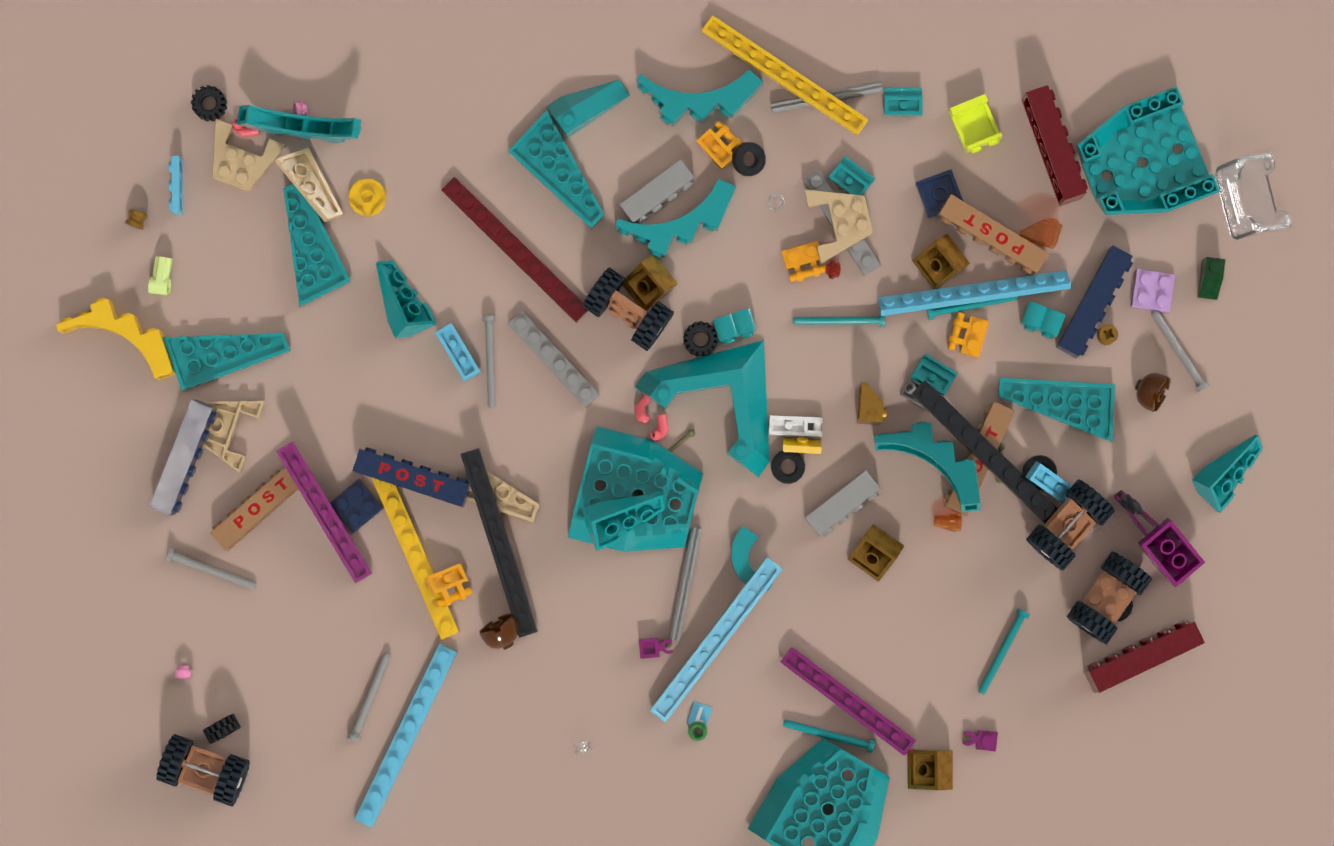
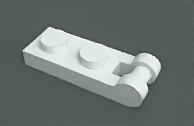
[769,415,823,437]

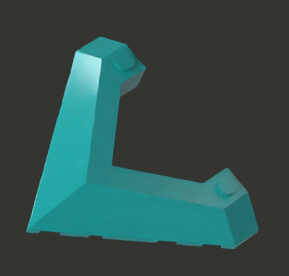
[635,340,770,477]

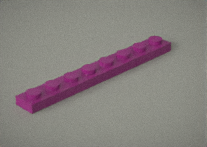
[276,441,372,584]
[780,647,916,756]

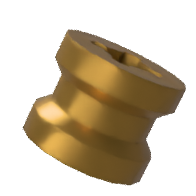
[125,209,148,230]
[1097,324,1118,345]

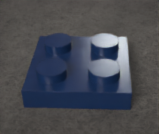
[915,169,964,219]
[330,479,384,533]

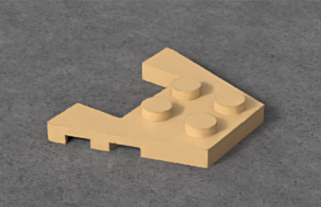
[213,119,286,192]
[805,190,873,264]
[203,401,265,473]

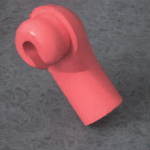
[232,118,260,137]
[634,394,652,423]
[650,414,669,442]

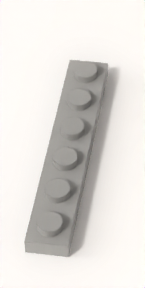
[803,170,880,276]
[508,311,599,408]

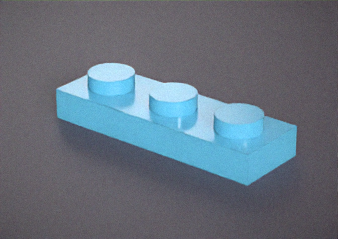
[168,156,183,216]
[435,323,481,382]
[1026,461,1072,503]

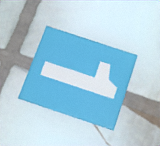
[687,702,712,726]

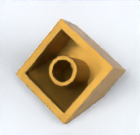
[912,234,970,289]
[623,255,678,311]
[857,382,887,425]
[847,524,904,582]
[908,750,953,790]

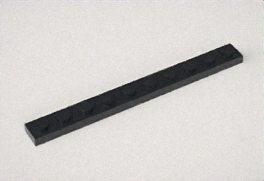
[911,380,1058,524]
[460,448,538,638]

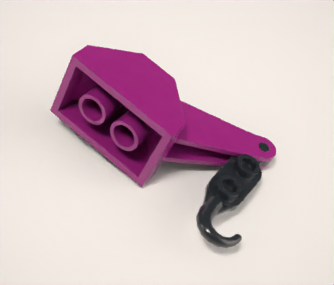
[1114,490,1205,587]

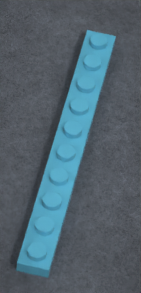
[878,270,1071,316]
[650,557,783,722]
[354,644,457,828]

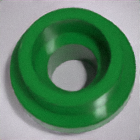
[688,721,707,741]

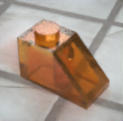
[1018,218,1062,249]

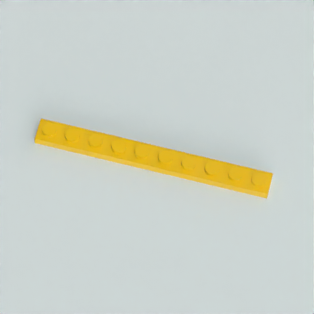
[702,15,868,136]
[372,478,459,640]

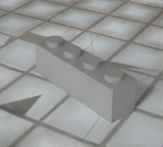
[620,159,695,224]
[805,471,880,537]

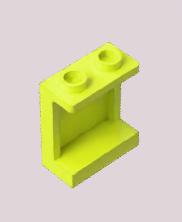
[948,94,1003,154]

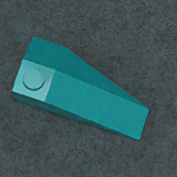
[546,80,630,138]
[376,260,436,338]
[1192,434,1263,513]
[583,493,665,551]

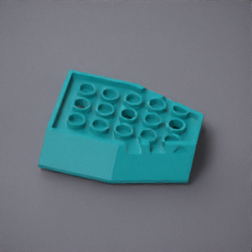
[1077,86,1220,215]
[568,426,703,552]
[748,738,890,846]

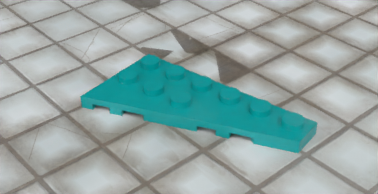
[508,110,604,229]
[283,184,351,307]
[163,333,291,391]
[998,378,1115,442]

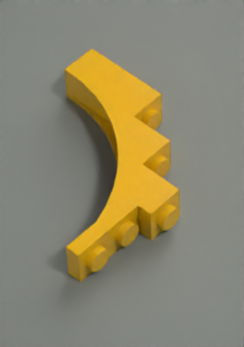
[56,297,176,380]

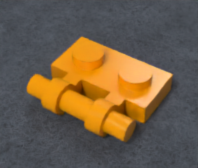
[696,120,742,170]
[781,241,827,282]
[947,312,989,358]
[425,563,472,608]

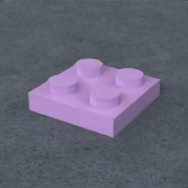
[1131,269,1175,313]

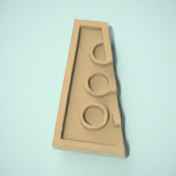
[275,148,343,222]

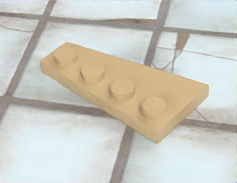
[467,471,540,523]

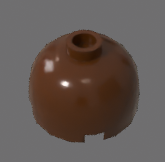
[1135,373,1171,412]
[479,613,519,650]

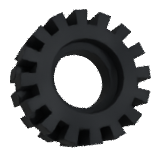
[191,85,227,122]
[683,321,718,357]
[203,713,241,744]

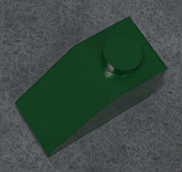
[1198,257,1226,300]

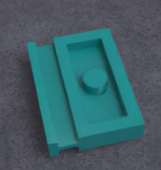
[884,87,923,116]
[828,156,875,196]
[910,353,958,397]

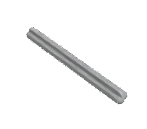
[771,81,883,113]
[670,527,701,641]

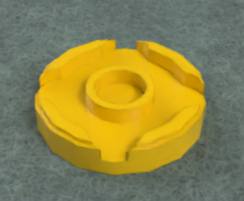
[348,178,387,217]

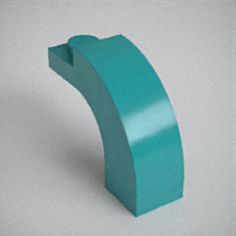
[731,526,773,591]

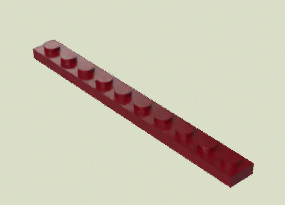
[441,177,588,323]

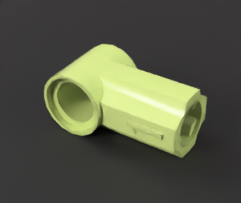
[148,256,173,296]

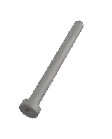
[1152,310,1209,392]
[482,315,496,408]
[166,548,256,589]
[347,652,390,742]

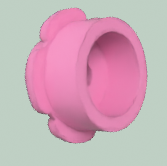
[293,100,307,116]
[174,666,193,679]

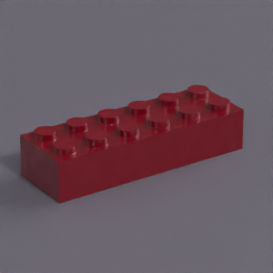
[1021,85,1088,207]
[1083,620,1205,693]

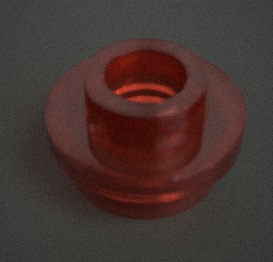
[825,260,841,279]

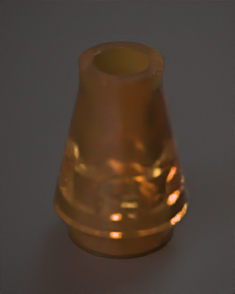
[934,514,962,533]

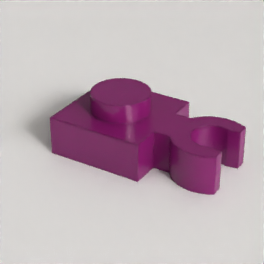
[639,638,673,659]
[963,730,998,752]

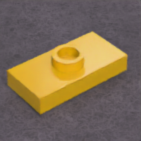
[783,437,822,454]

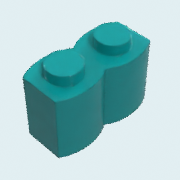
[1021,301,1066,339]
[713,308,756,345]

